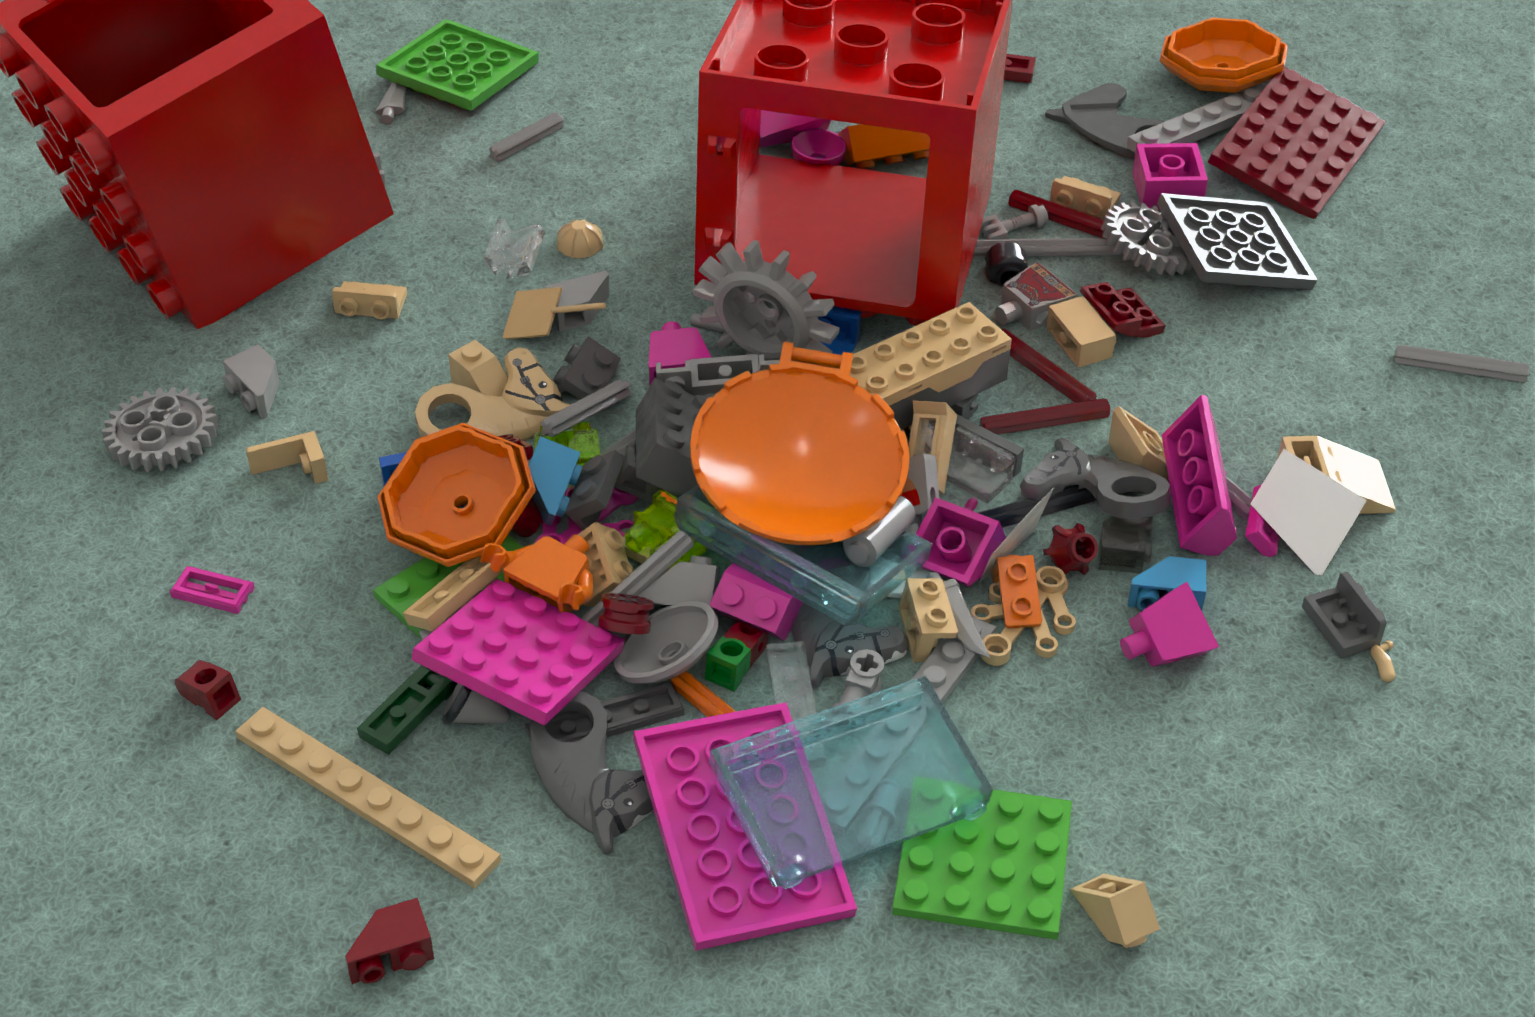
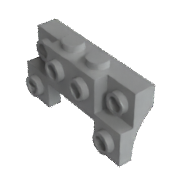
[656,354,780,398]

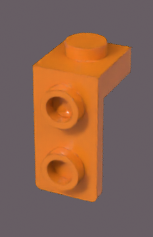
[991,555,1042,628]

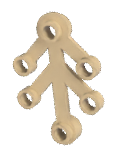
[971,566,1076,666]

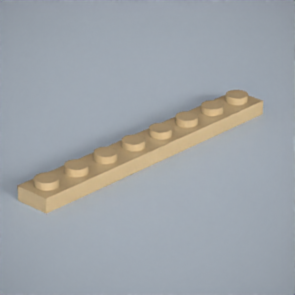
[235,707,502,888]

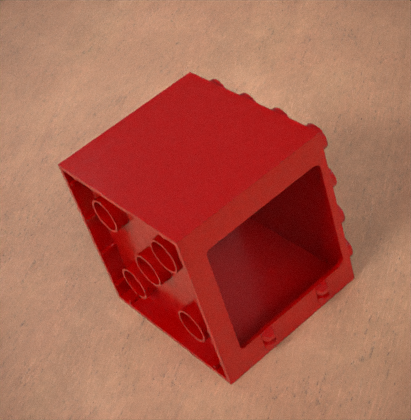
[0,0,394,330]
[694,0,1013,326]

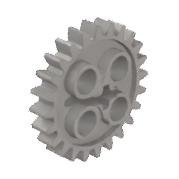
[1101,201,1193,276]
[102,387,219,472]

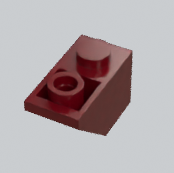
[345,897,434,984]

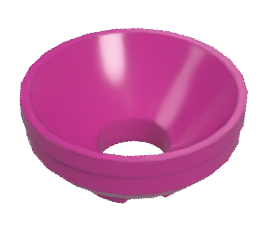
[791,129,846,165]

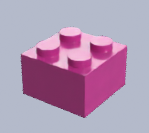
[1132,143,1208,210]

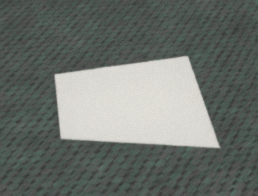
[1250,449,1367,575]

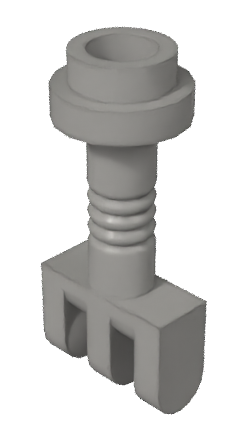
[980,204,1048,240]

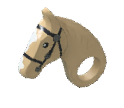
[415,347,571,441]

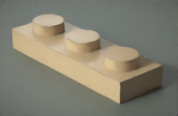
[403,556,504,631]

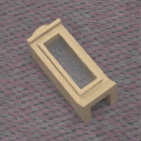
[908,400,957,495]

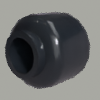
[985,241,1028,287]

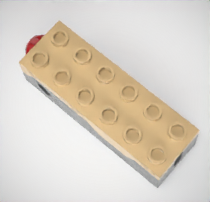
[850,302,1012,430]

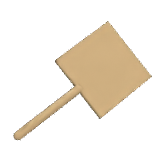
[503,287,606,339]

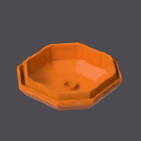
[1160,18,1288,93]
[377,423,536,567]

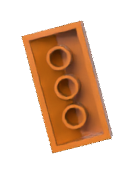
[838,124,930,169]

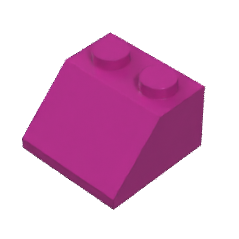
[903,497,1006,587]
[709,547,815,641]

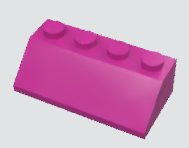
[1161,395,1237,556]

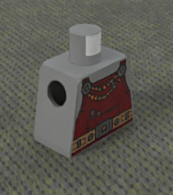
[995,262,1077,331]

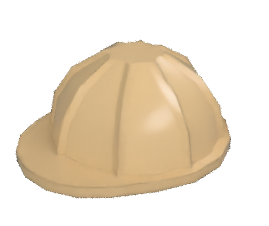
[557,219,604,258]

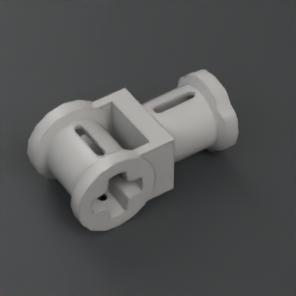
[831,649,884,728]

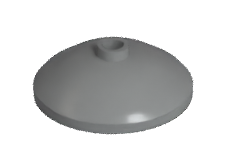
[614,601,718,684]

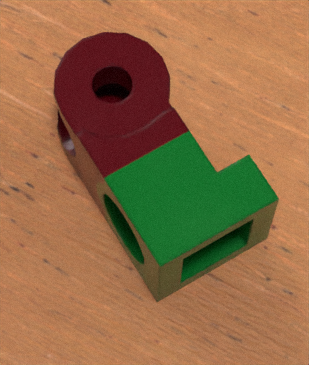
[705,621,768,692]

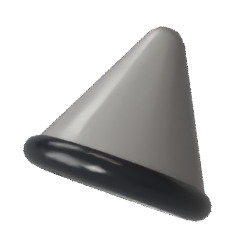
[442,683,510,725]

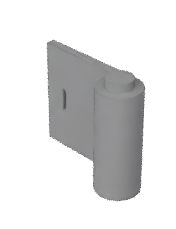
[843,496,915,567]

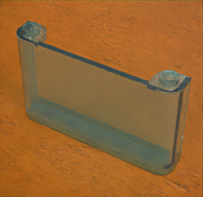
[675,484,933,626]
[709,676,993,889]

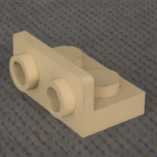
[1050,176,1121,219]
[332,281,407,319]
[578,522,634,607]
[898,578,958,663]

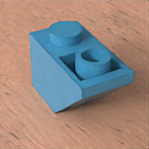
[529,436,583,526]
[1128,556,1206,611]

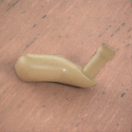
[1370,640,1396,682]

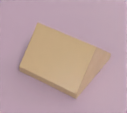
[1108,406,1169,482]

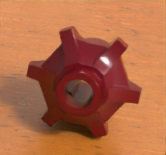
[1043,523,1098,575]

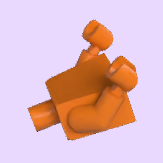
[479,535,594,613]

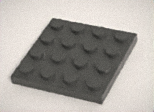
[1157,193,1317,290]

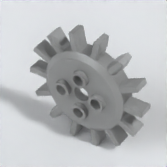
[693,240,839,364]

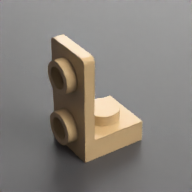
[246,431,328,484]

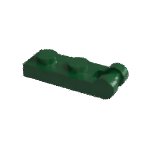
[357,665,458,755]

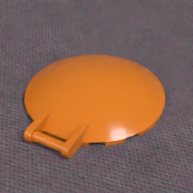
[690,341,909,545]

